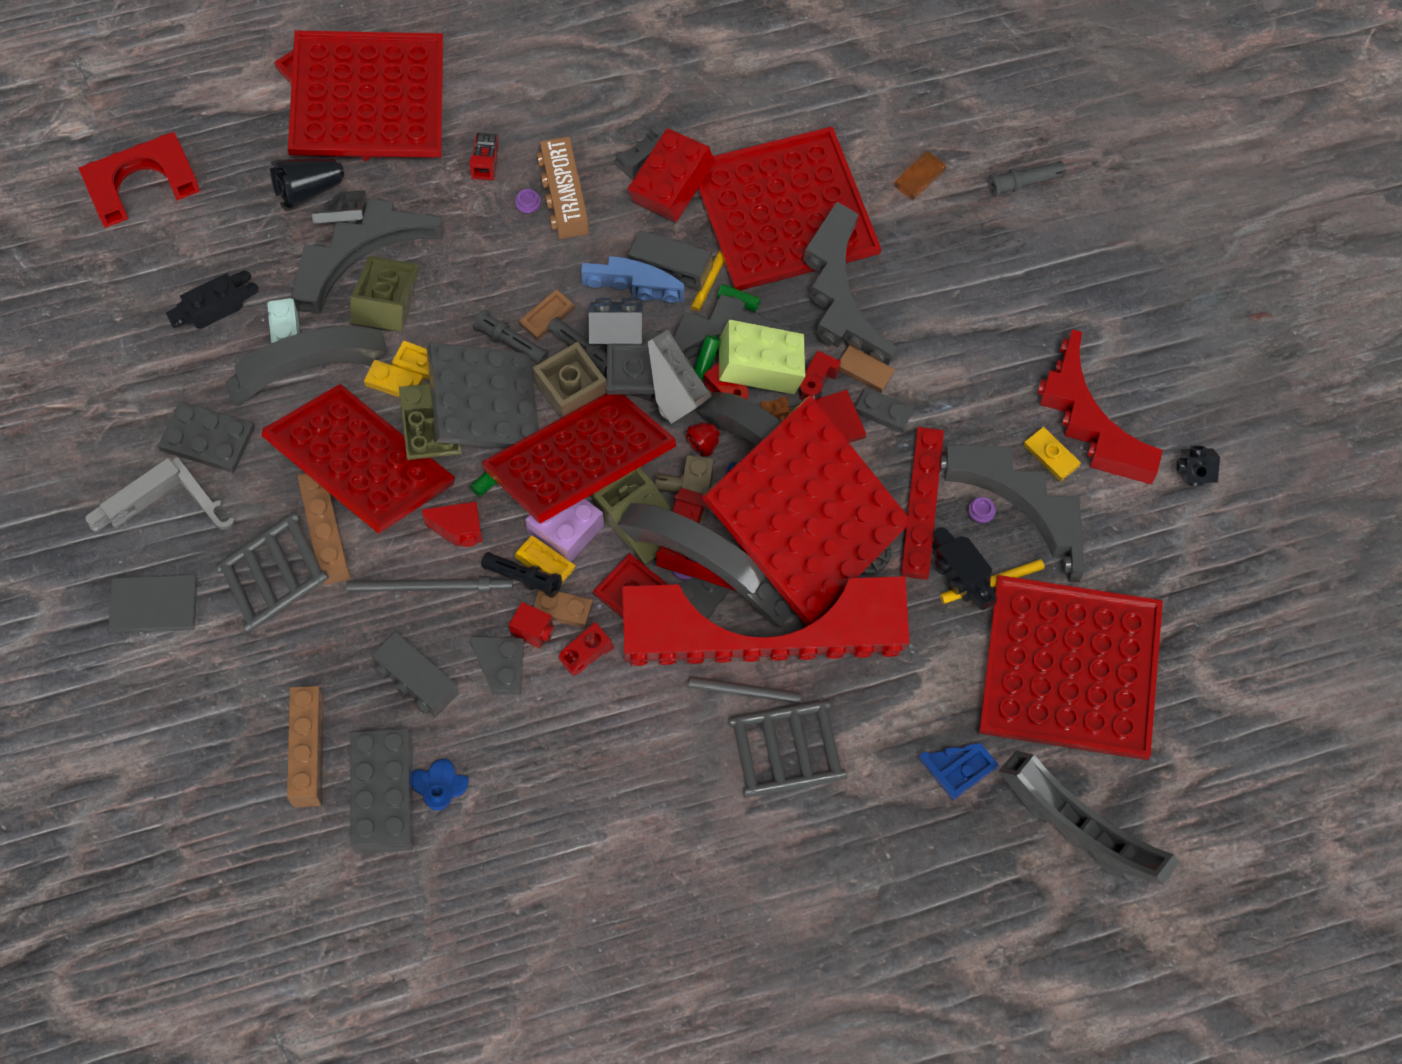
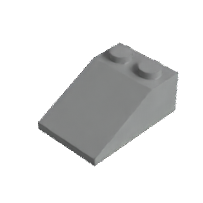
[648,330,712,424]

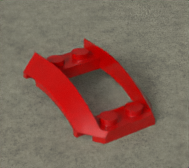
[656,488,766,593]

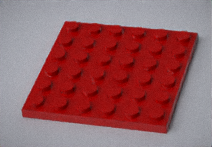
[288,30,443,157]
[698,126,881,290]
[701,395,910,626]
[979,575,1163,760]

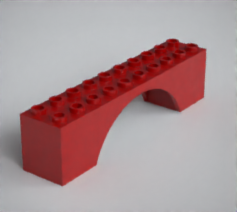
[622,576,910,666]

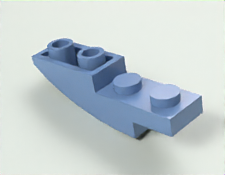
[581,256,684,303]

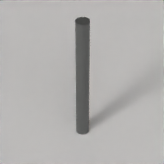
[688,677,801,704]

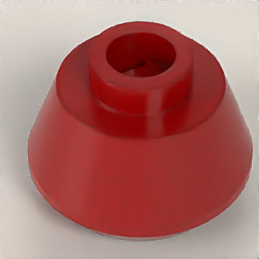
[686,422,720,457]

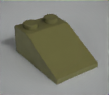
[350,256,420,332]

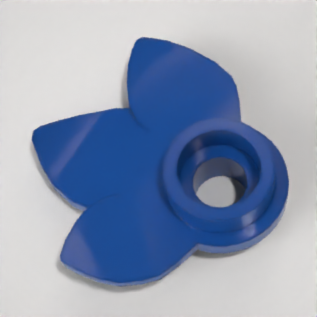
[412,758,469,811]

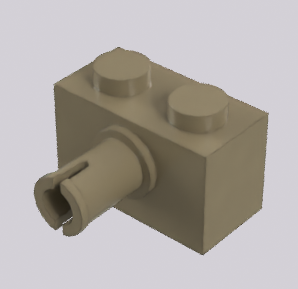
[655,455,714,521]

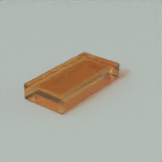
[894,151,947,200]

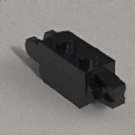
[166,270,259,329]
[933,527,997,611]

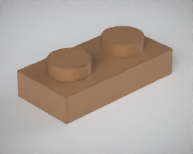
[533,590,593,629]

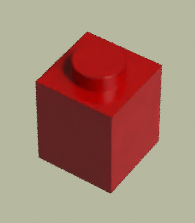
[509,602,555,649]

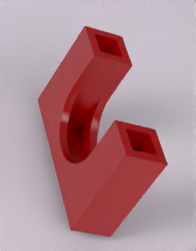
[78,132,201,228]

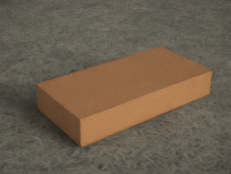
[519,289,575,341]
[840,345,895,393]

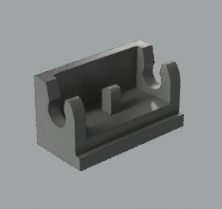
[614,126,663,180]

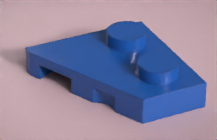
[919,743,999,801]

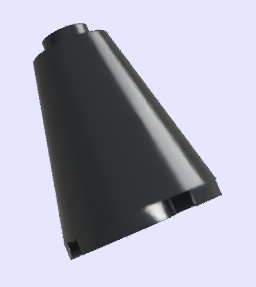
[270,159,344,210]

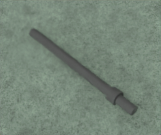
[346,576,513,593]

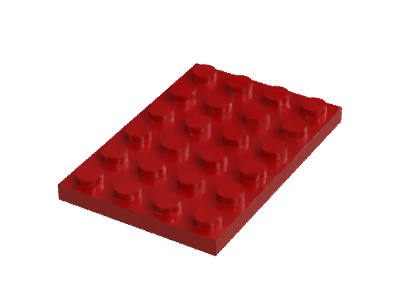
[261,384,455,534]
[482,393,677,524]

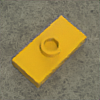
[1023,426,1081,482]
[515,535,576,585]

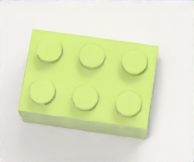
[719,320,805,394]

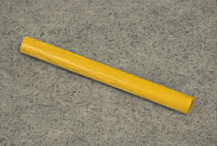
[690,250,724,312]
[940,559,1045,604]

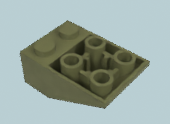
[399,384,462,460]
[593,467,672,566]

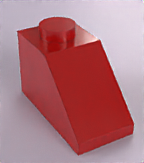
[422,502,483,547]

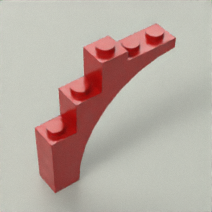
[1037,329,1163,485]

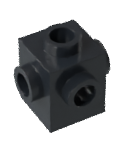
[1176,445,1220,486]

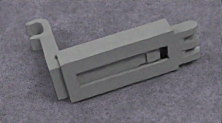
[86,457,236,532]

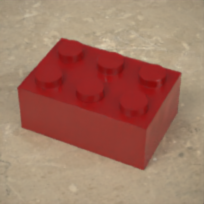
[628,128,715,223]

